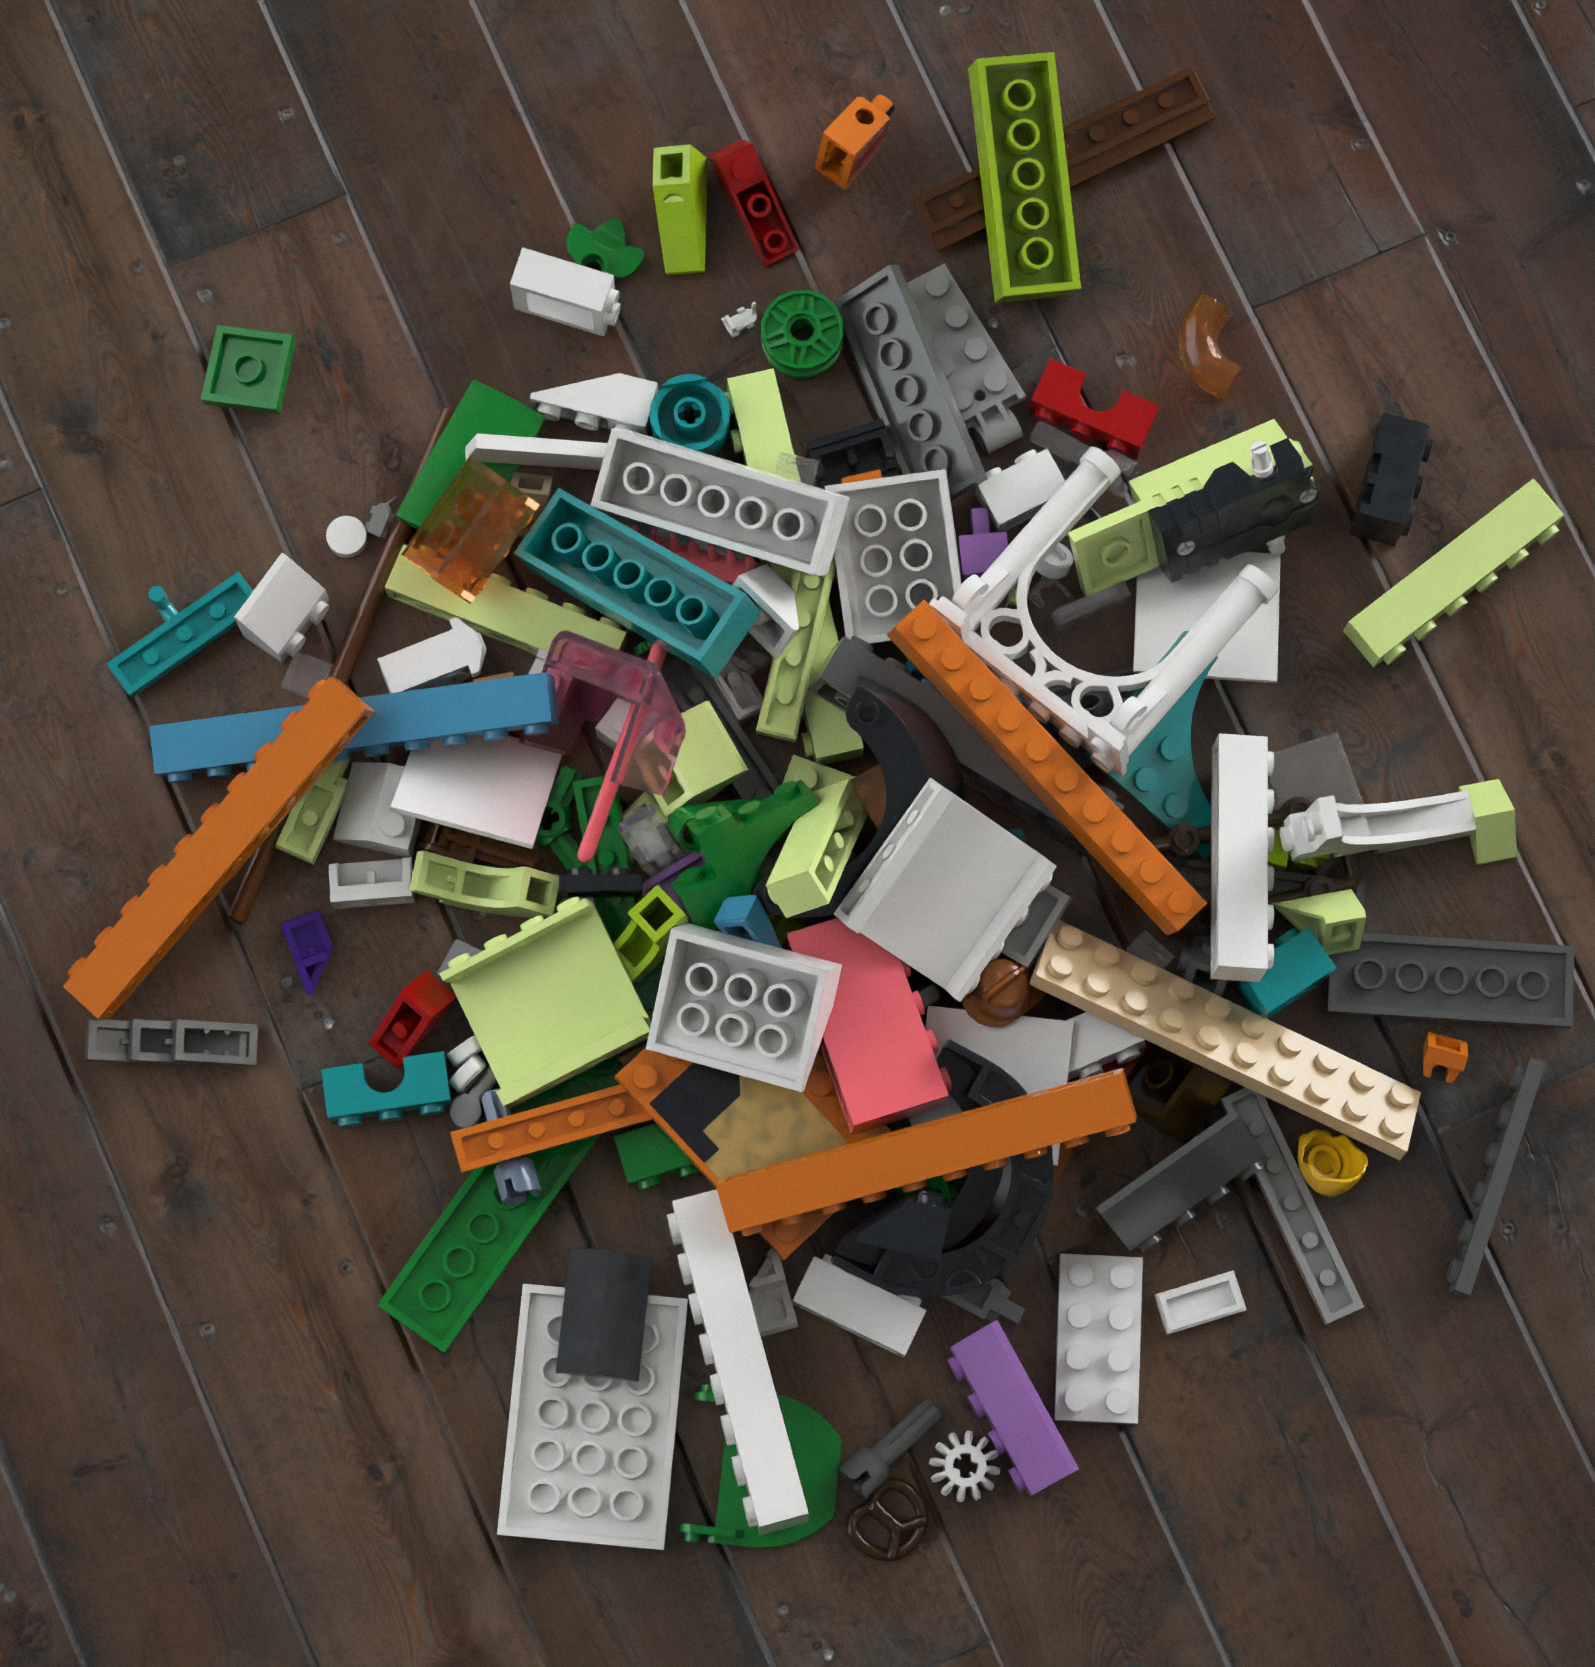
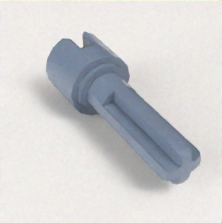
[481,1089,542,1205]

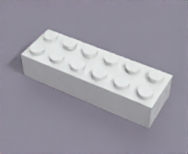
[590,428,850,576]

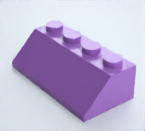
[947,1320,1079,1497]

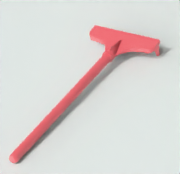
[577,524,759,863]

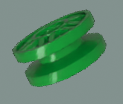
[761,290,843,380]

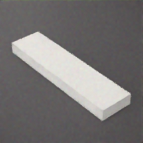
[465,433,608,470]

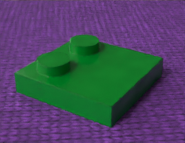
[201,325,296,415]

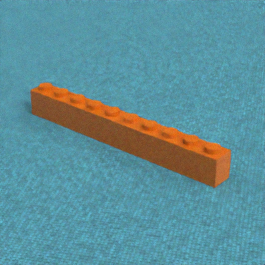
[887,600,1207,935]
[63,676,375,1019]
[716,1068,1137,1236]

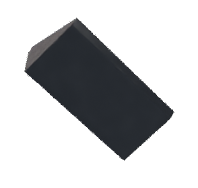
[556,1248,652,1382]

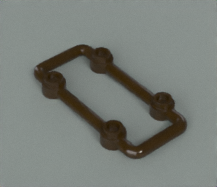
[1149,796,1361,937]

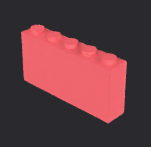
[784,918,952,1136]

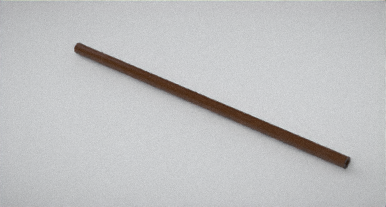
[226,407,454,925]

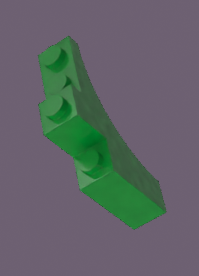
[670,780,819,932]

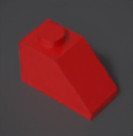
[368,970,457,1070]

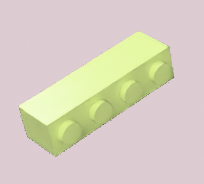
[766,779,869,918]

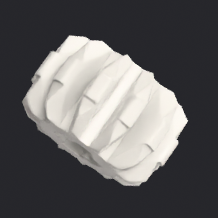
[929,1431,1000,1502]

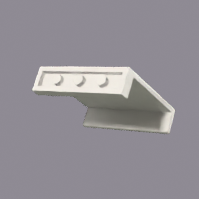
[834,777,1057,1002]

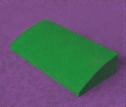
[394,380,546,557]

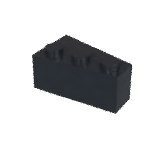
[1348,412,1433,547]

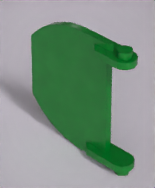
[679,1384,842,1548]

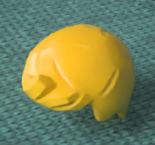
[1298,1129,1368,1197]

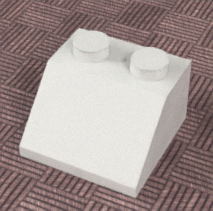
[234,553,330,663]
[333,762,422,857]

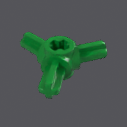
[535,766,588,872]

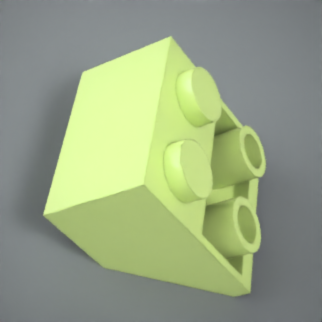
[630,701,749,817]

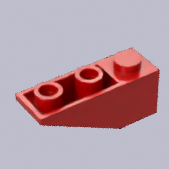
[707,139,799,267]

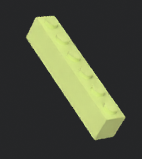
[1343,478,1564,668]
[385,544,628,685]

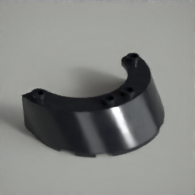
[751,674,965,922]
[830,1039,1054,1297]

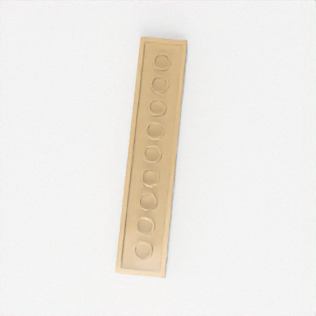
[1029,920,1421,1160]

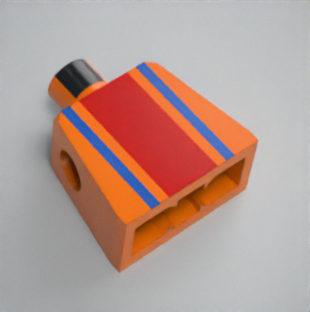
[814,94,895,191]

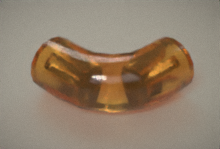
[1178,293,1243,401]

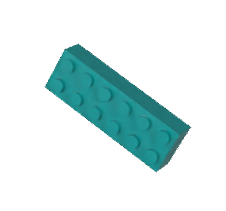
[514,488,761,679]

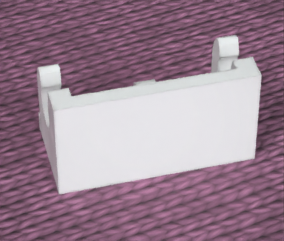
[329,857,415,909]

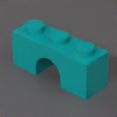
[321,1051,453,1128]

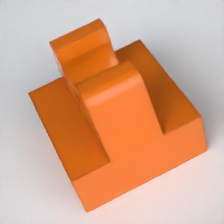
[1423,1031,1468,1083]

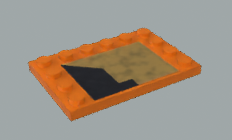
[614,1047,891,1260]

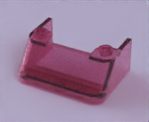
[519,630,686,796]

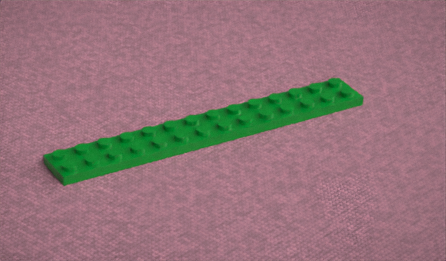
[377,871,765,1354]

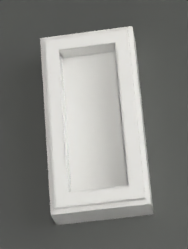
[1154,1270,1246,1335]

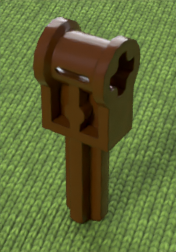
[416,821,538,869]

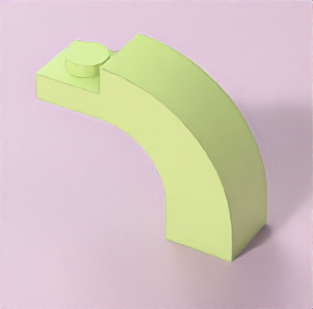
[409,851,559,918]

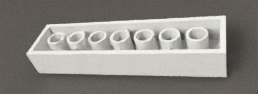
[667,1189,809,1535]

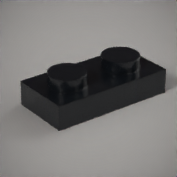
[559,868,643,898]

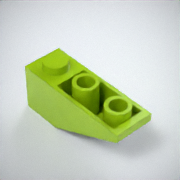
[653,144,708,275]

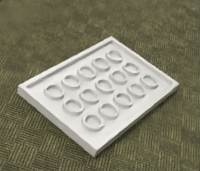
[497,1284,688,1550]

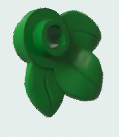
[566,218,644,279]

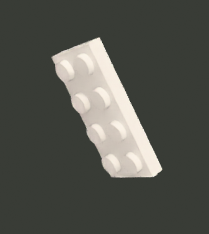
[1054,1253,1143,1424]

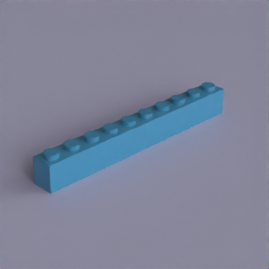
[149,672,559,783]

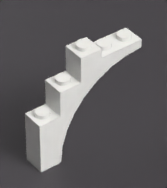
[1280,790,1477,861]

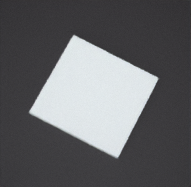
[1133,552,1281,683]
[390,735,563,849]
[913,1006,1074,1166]

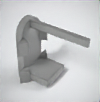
[364,497,397,538]

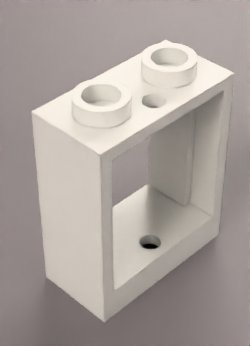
[510,247,621,336]

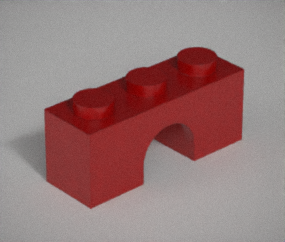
[1029,358,1159,459]

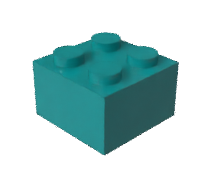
[1232,927,1337,1019]

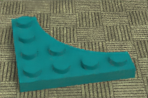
[1083,631,1219,860]

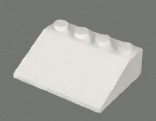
[825,469,962,643]
[646,923,842,1092]

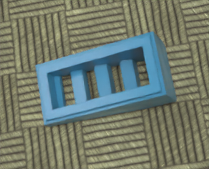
[714,895,782,948]

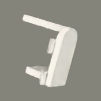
[721,302,757,338]

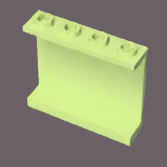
[439,897,651,1108]

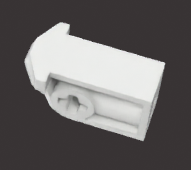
[378,617,487,693]

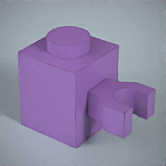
[957,507,1009,583]

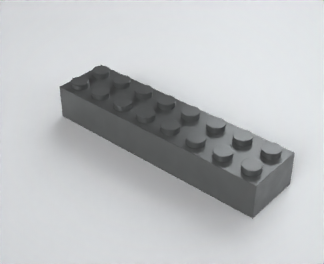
[808,636,1124,857]

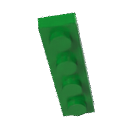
[572,775,638,940]

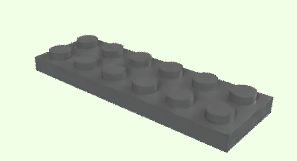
[833,265,988,501]
[1326,933,1575,1029]

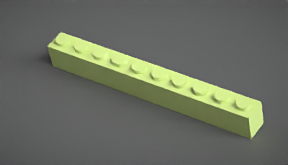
[724,368,864,765]

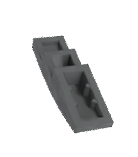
[85,1019,258,1066]

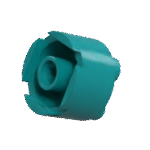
[650,374,730,456]

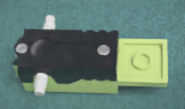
[1068,419,1321,597]

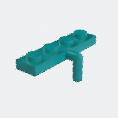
[106,571,253,699]

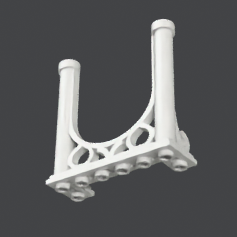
[929,446,1278,777]

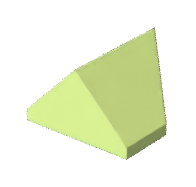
[1271,889,1366,955]

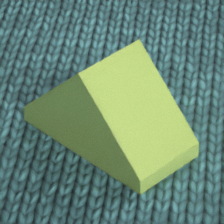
[1458,779,1517,865]

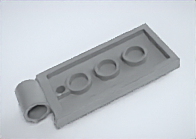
[907,263,1026,455]

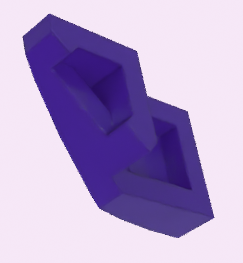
[280,909,333,995]

